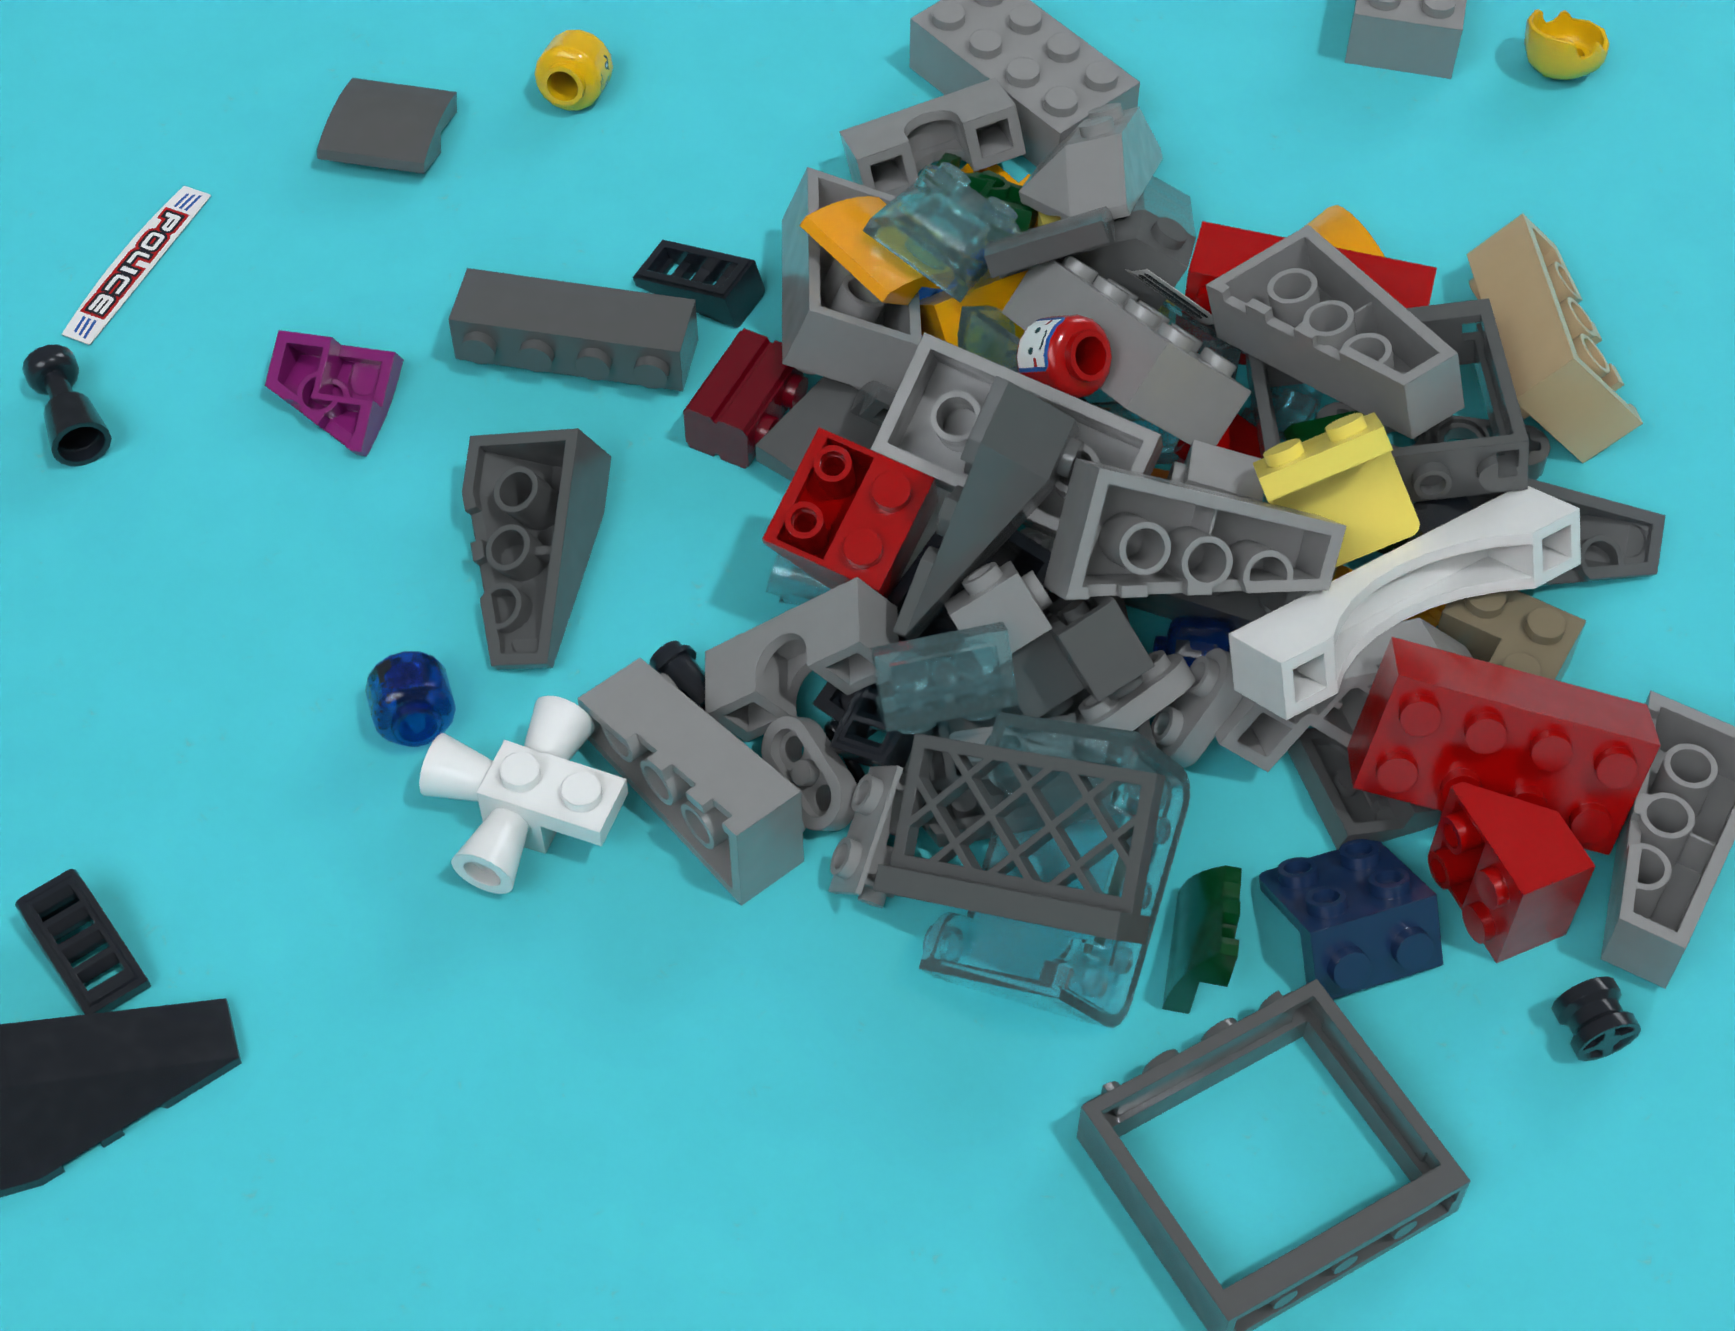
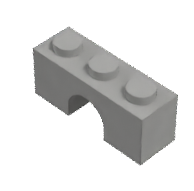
[839,78,1026,198]
[705,577,900,742]

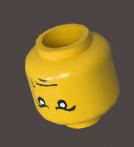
[534,29,613,111]

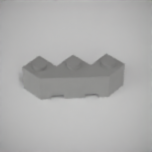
[1215,617,1473,772]

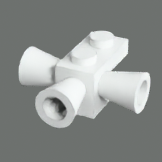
[419,696,628,894]

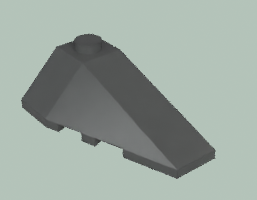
[893,376,1084,642]

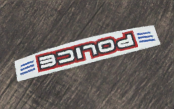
[61,186,211,345]

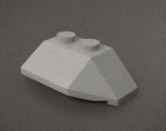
[1019,103,1163,220]

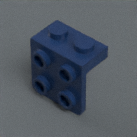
[1259,839,1443,999]

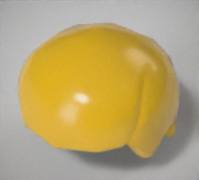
[1524,9,1610,80]

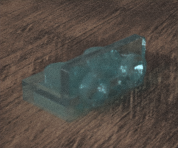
[870,621,1019,734]

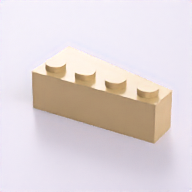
[1466,213,1643,463]

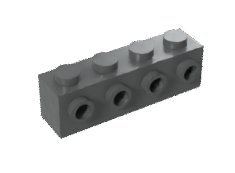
[448,268,698,391]

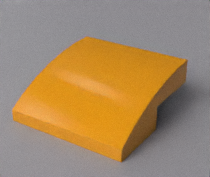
[799,196,960,305]

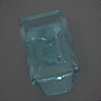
[862,162,1021,303]

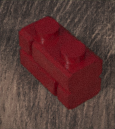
[683,328,808,469]

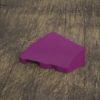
[265,330,404,457]

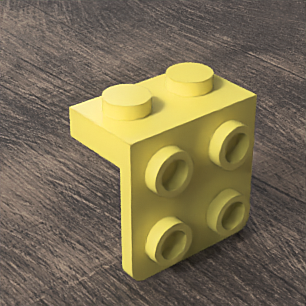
[1253,412,1420,568]

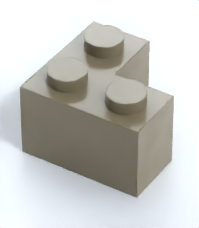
[1437,590,1586,681]

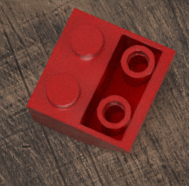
[762,427,938,599]
[1427,782,1596,963]

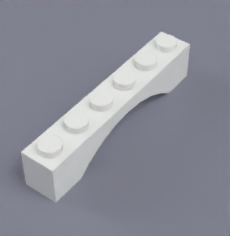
[1229,486,1581,721]

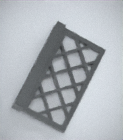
[873,733,1165,944]

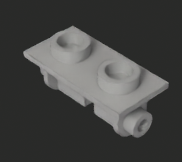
[828,765,925,908]

